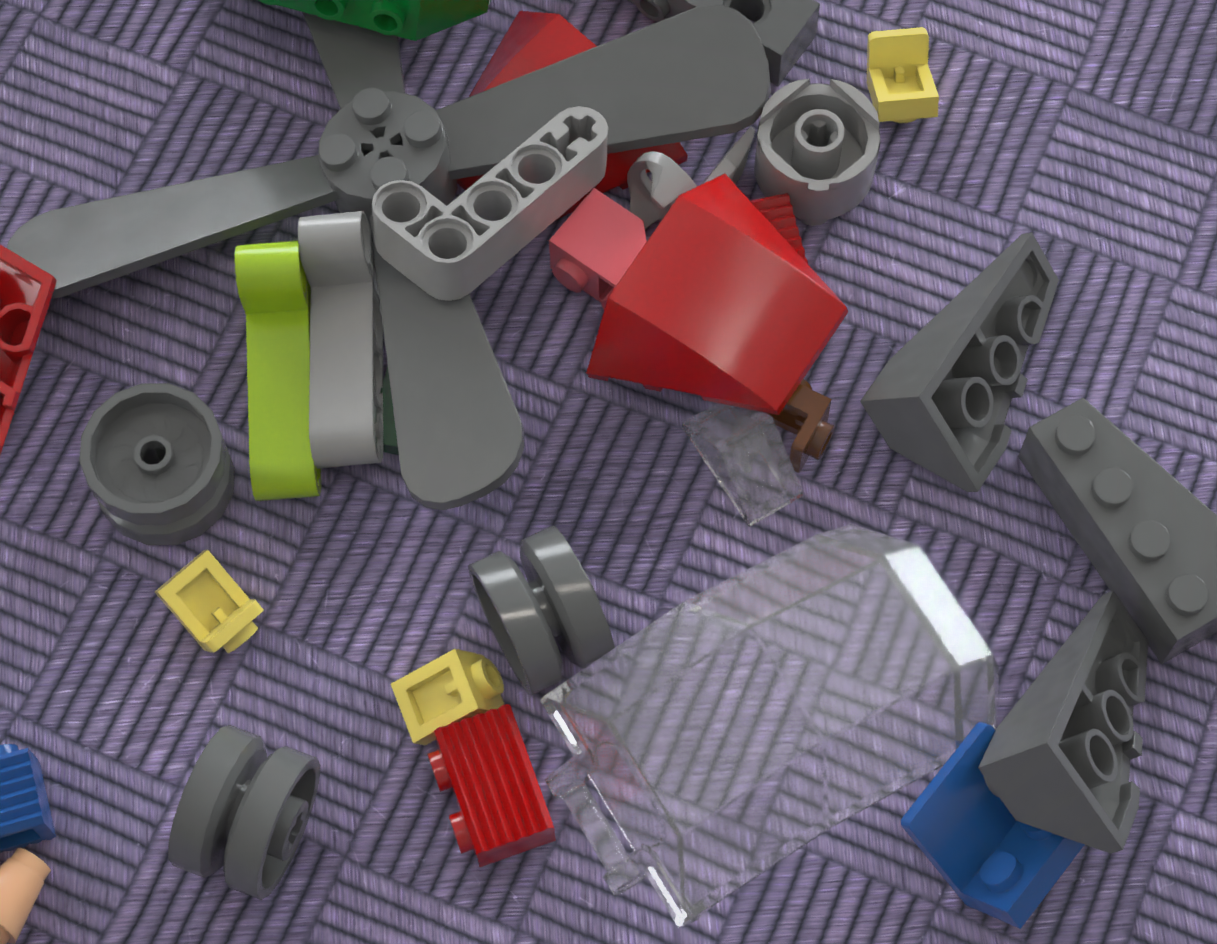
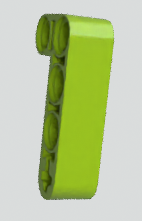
[235,240,322,501]

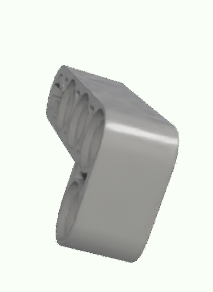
[372,106,608,301]
[298,211,383,469]

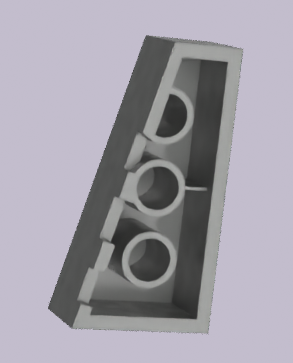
[1018,398,1217,665]

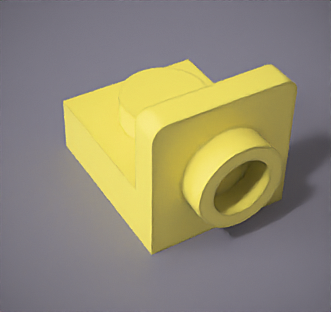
[391,649,504,745]

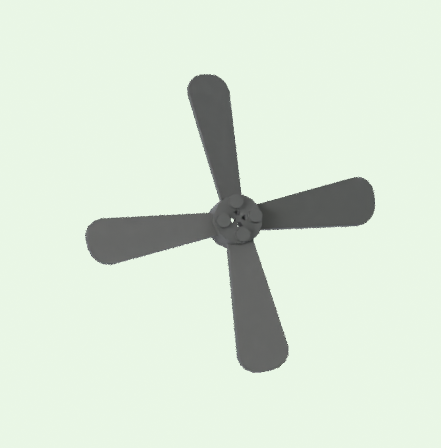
[7,4,771,510]

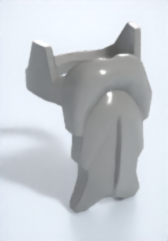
[627,126,755,230]

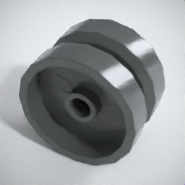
[79,383,235,545]
[468,526,615,696]
[168,725,321,900]

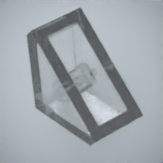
[682,403,803,527]

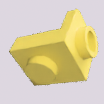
[867,27,939,123]
[155,550,264,653]

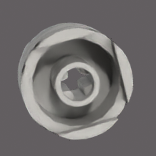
[754,79,880,226]

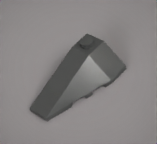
[860,232,1059,492]
[978,591,1148,854]

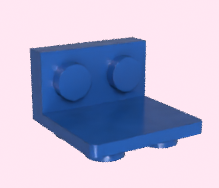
[901,722,1085,929]

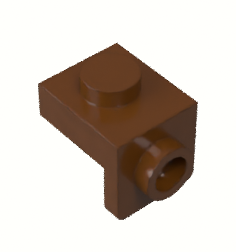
[749,379,835,473]

